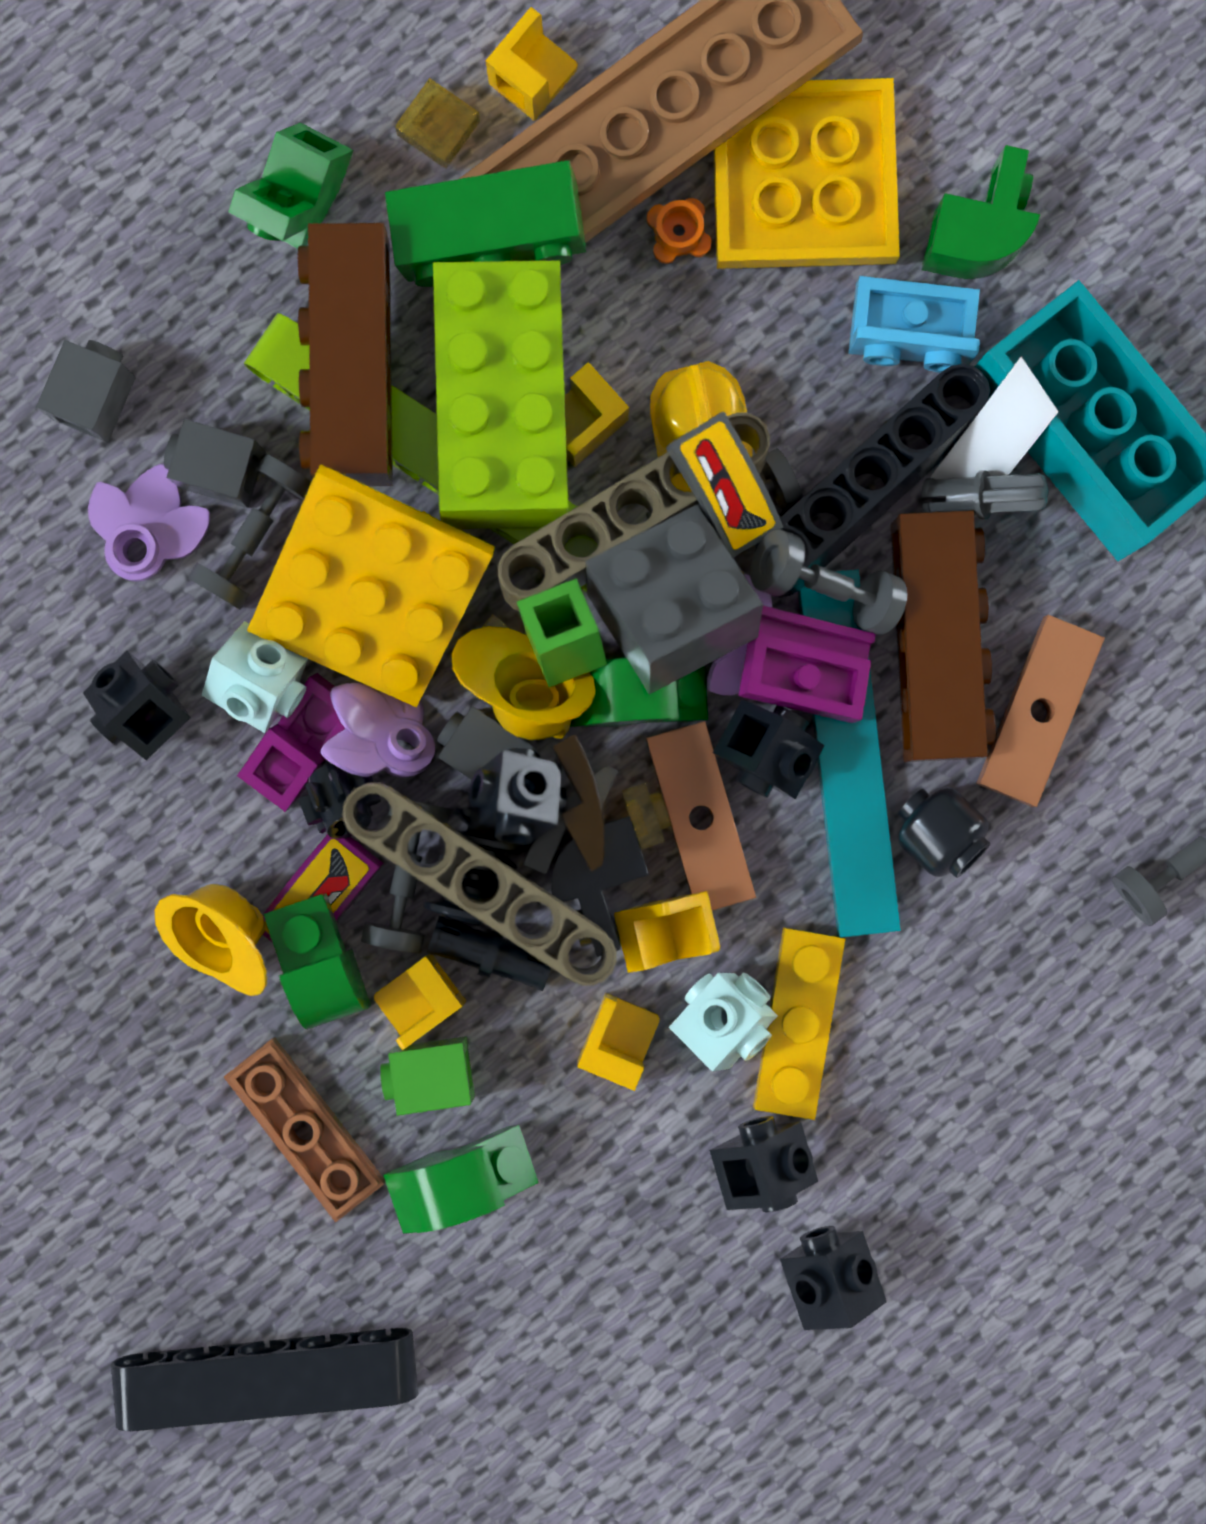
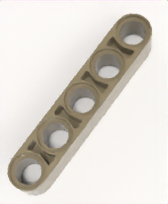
[498,413,770,611]
[343,782,617,985]

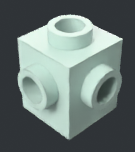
[201,621,308,733]
[669,973,778,1072]

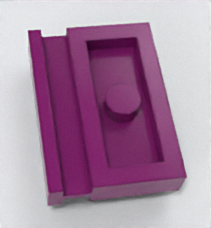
[738,605,876,723]

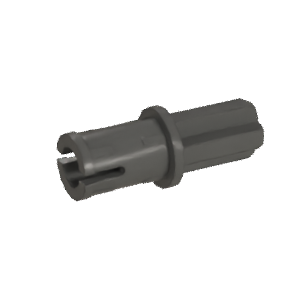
[921,470,1048,520]

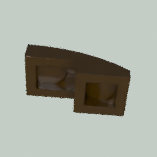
[553,734,605,871]

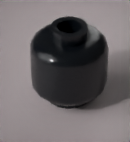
[898,787,991,878]

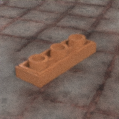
[976,614,1105,807]
[646,721,756,910]
[224,1037,385,1223]

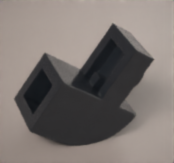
[551,816,649,957]

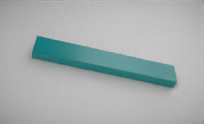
[798,569,901,938]

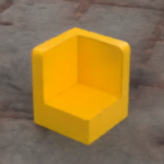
[485,7,577,121]
[564,362,629,467]
[614,891,720,973]
[374,954,466,1050]
[577,992,660,1091]

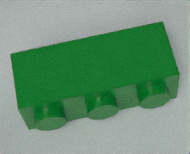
[385,160,587,287]

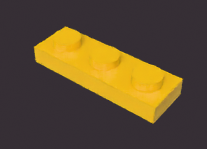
[753,927,845,1120]

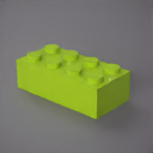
[433,261,568,529]

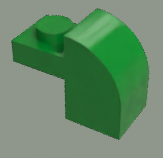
[228,122,354,249]
[921,145,1040,279]
[570,658,708,727]
[263,893,371,1030]
[383,1125,539,1234]

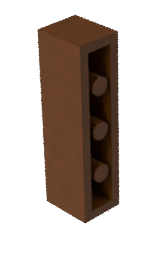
[297,223,393,487]
[890,510,996,762]

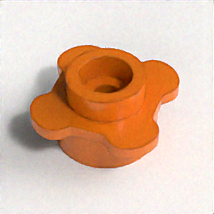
[647,198,712,264]

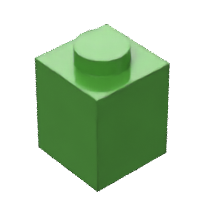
[517,579,607,687]
[380,1036,475,1116]

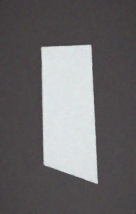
[930,356,1058,517]

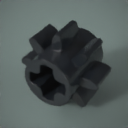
[299,763,381,839]

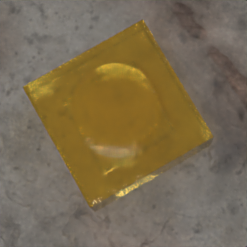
[395,78,480,169]
[621,783,671,850]

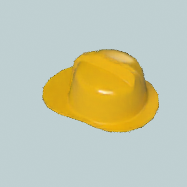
[650,361,753,492]
[452,626,596,740]
[154,884,267,996]

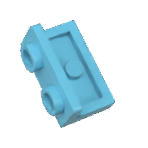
[848,276,980,373]

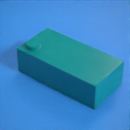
[974,280,1206,562]

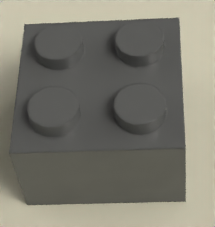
[586,505,763,695]

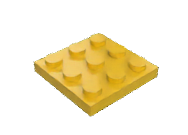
[713,78,900,269]
[247,464,495,708]

